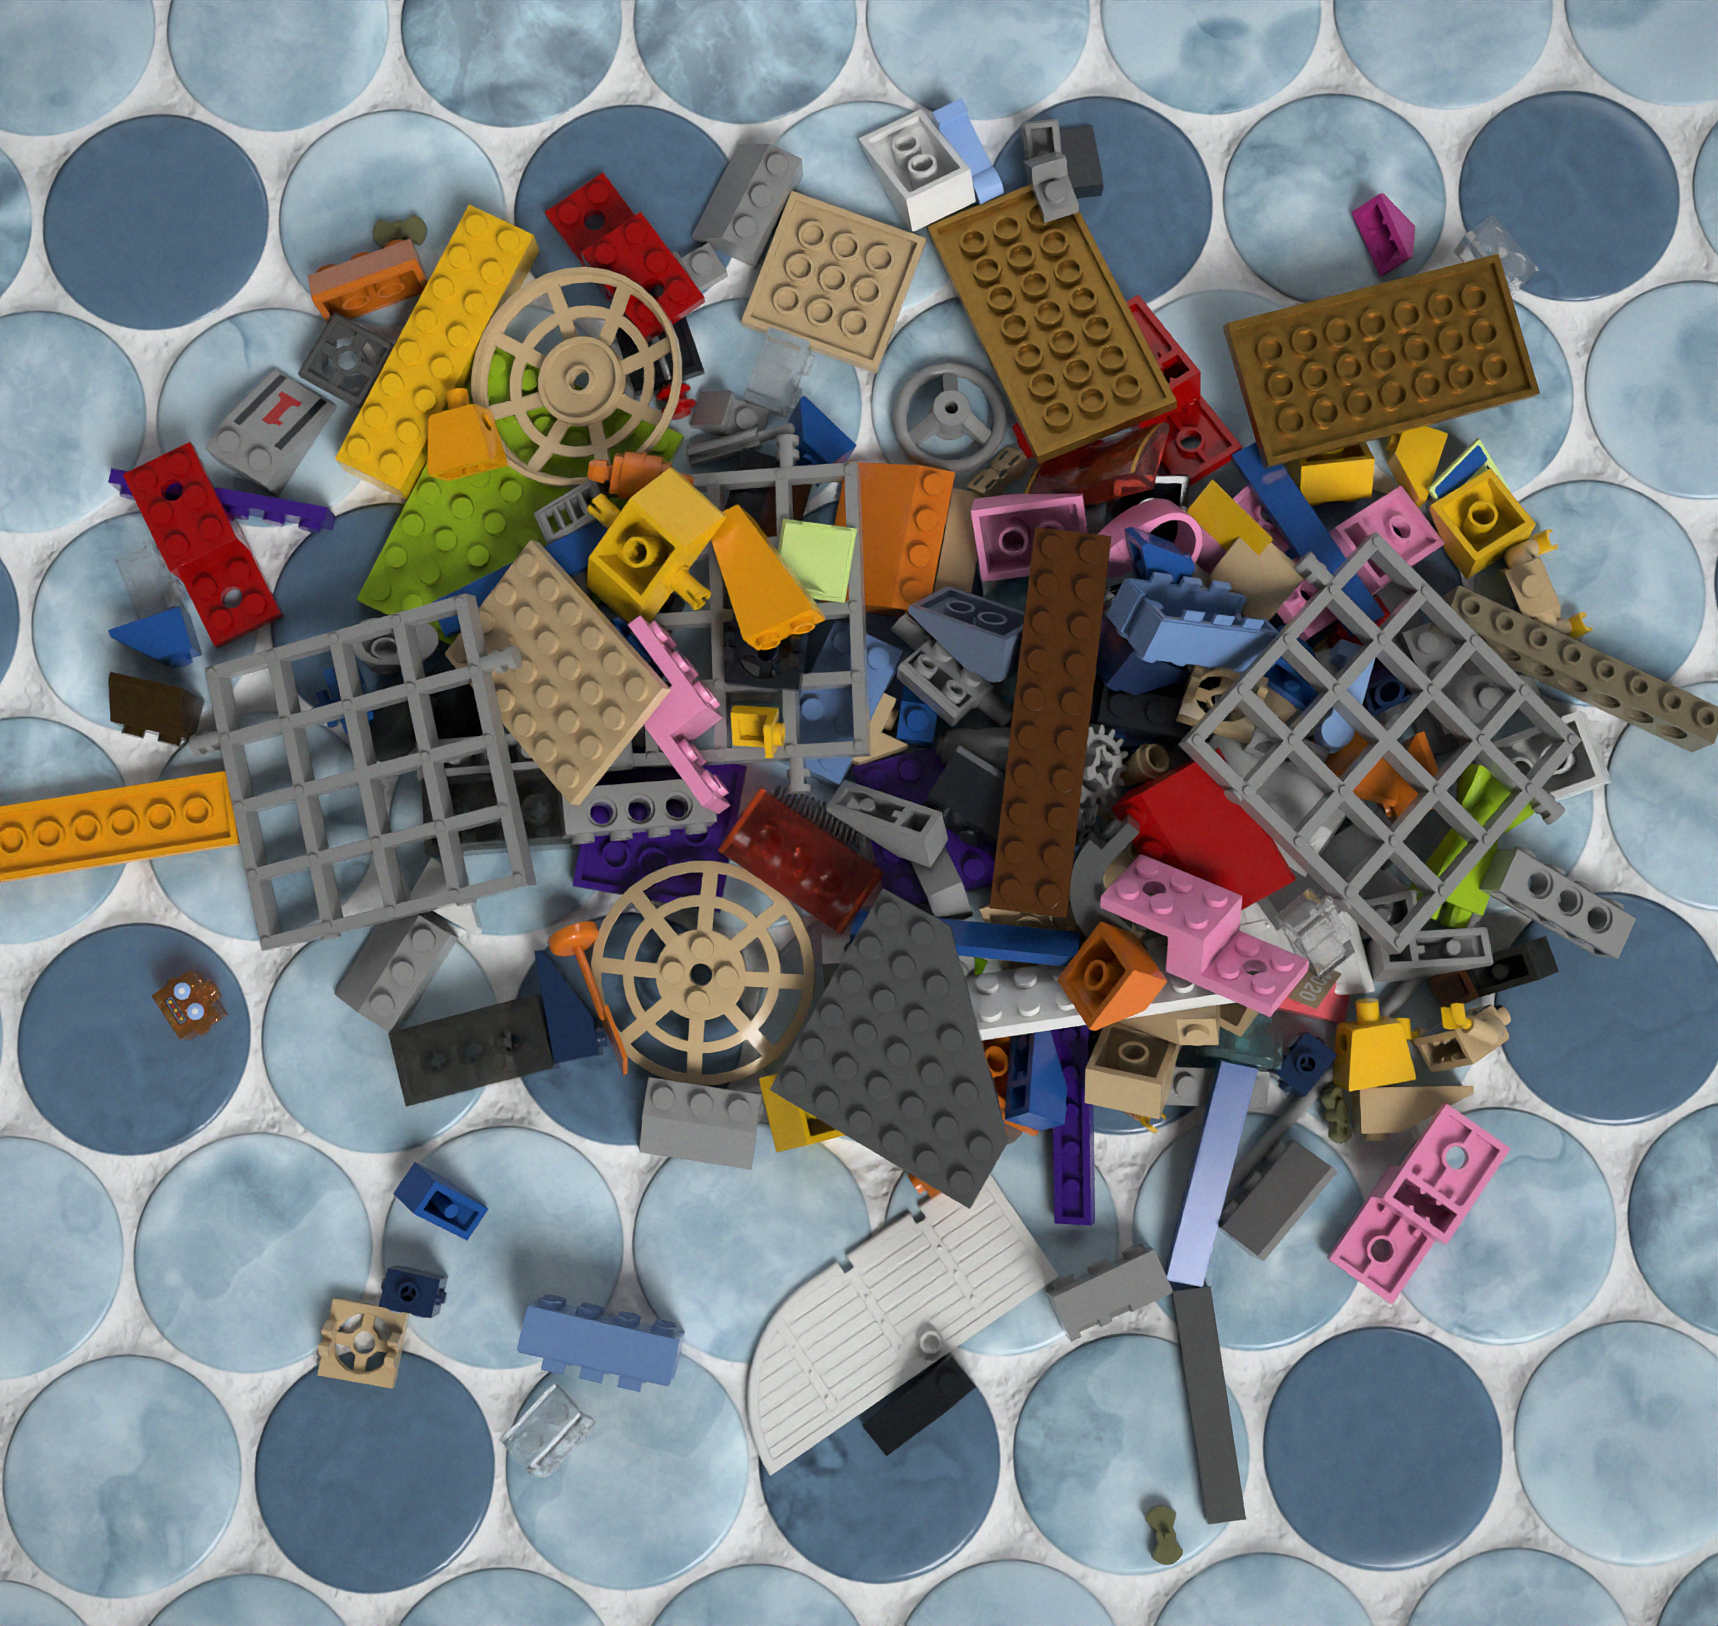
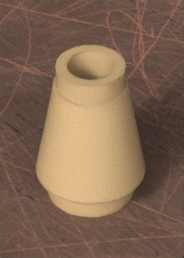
[1120,744,1169,787]

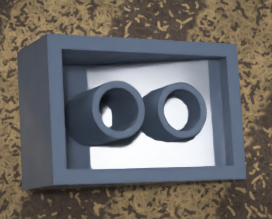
[908,586,1025,682]

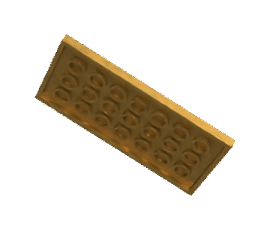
[927,185,1177,464]
[1223,253,1540,469]

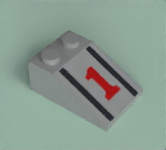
[205,369,337,498]

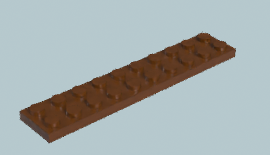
[989,527,1112,918]

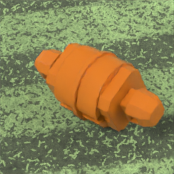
[587,451,695,500]

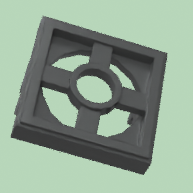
[298,312,394,410]

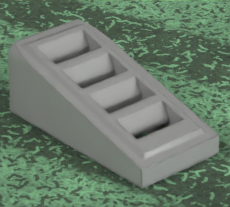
[534,480,609,545]

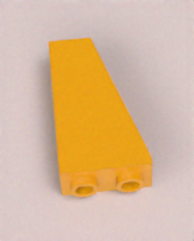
[711,504,826,650]

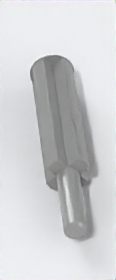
[686,423,795,467]

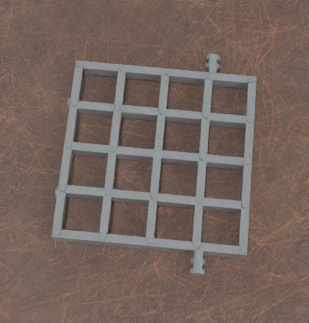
[572,434,871,794]
[1178,532,1582,955]
[189,593,537,951]

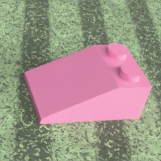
[971,493,1088,582]

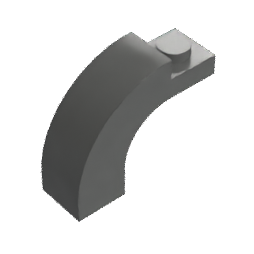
[1069,814,1140,939]

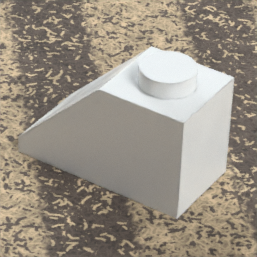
[408,858,483,936]

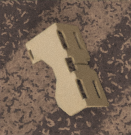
[966,446,1029,498]

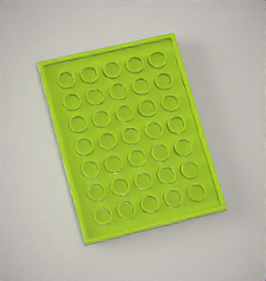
[356,347,684,646]

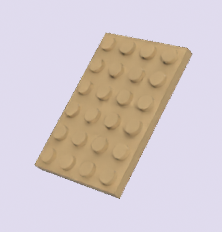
[445,540,671,805]

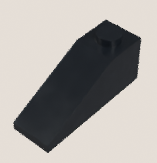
[862,1351,977,1456]

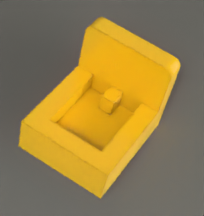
[731,705,785,759]

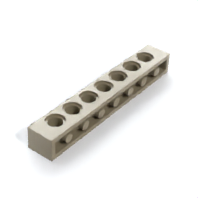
[1429,585,1718,752]

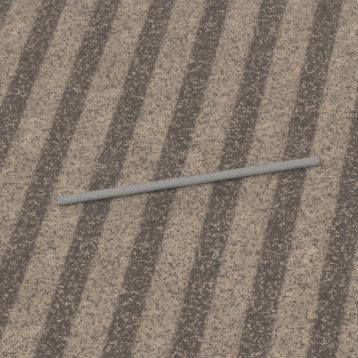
[1225,912,1485,1199]

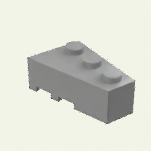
[1046,1244,1173,1342]

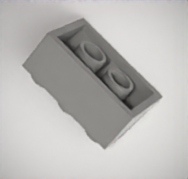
[692,144,803,268]
[334,914,458,1033]
[640,1077,763,1170]
[1218,1140,1337,1261]

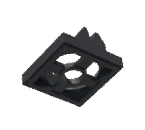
[723,612,808,692]

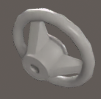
[892,362,1008,473]

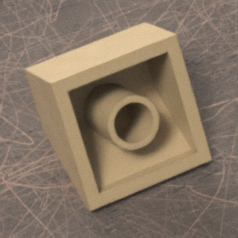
[1085,1022,1179,1119]

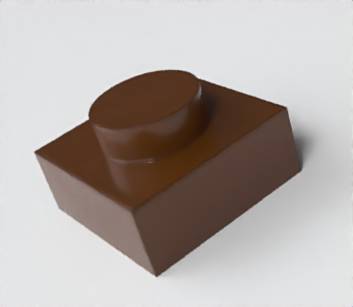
[1425,970,1479,1010]

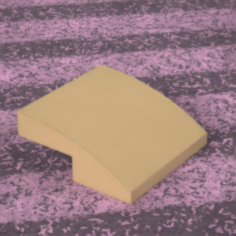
[1205,537,1304,622]

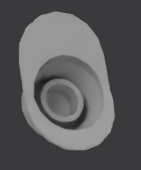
[352,618,439,675]

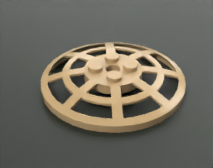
[471,267,682,488]
[591,860,816,1085]

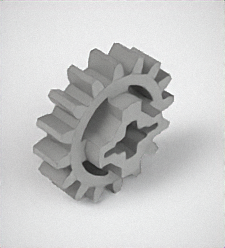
[1080,724,1128,807]

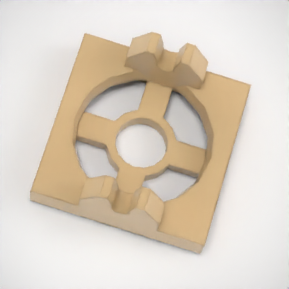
[1176,665,1269,745]
[317,1297,409,1389]

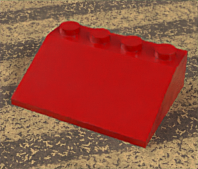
[1111,747,1296,911]

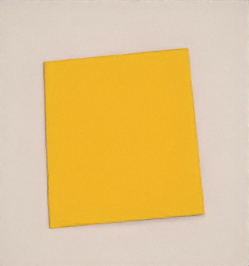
[1186,479,1273,556]

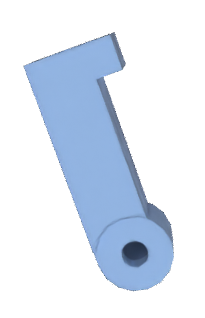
[932,98,1004,206]
[1314,639,1375,753]

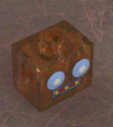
[151,970,228,1040]

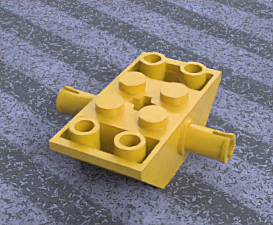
[586,468,727,623]

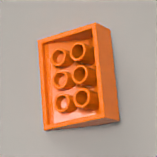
[819,462,955,622]

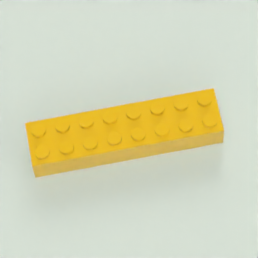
[335,204,540,501]

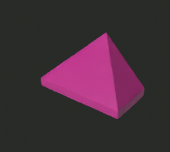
[1351,193,1415,276]

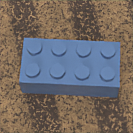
[778,620,903,789]

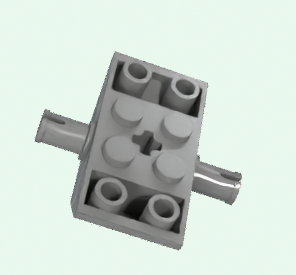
[891,613,1013,727]

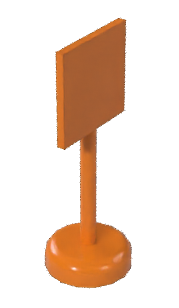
[547,921,628,1075]

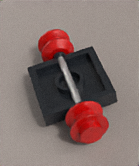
[615,284,705,420]

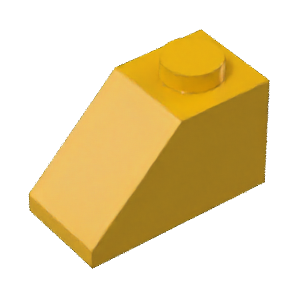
[1385,426,1448,508]

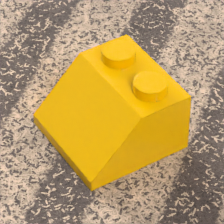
[1288,442,1375,506]
[1429,468,1536,579]
[759,1073,844,1152]

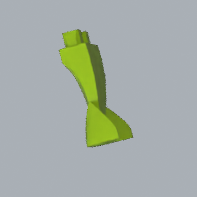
[1409,763,1535,929]

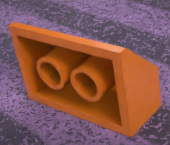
[308,238,428,323]

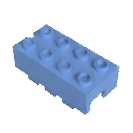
[1106,572,1279,673]
[517,1294,685,1392]

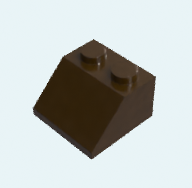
[108,672,205,747]

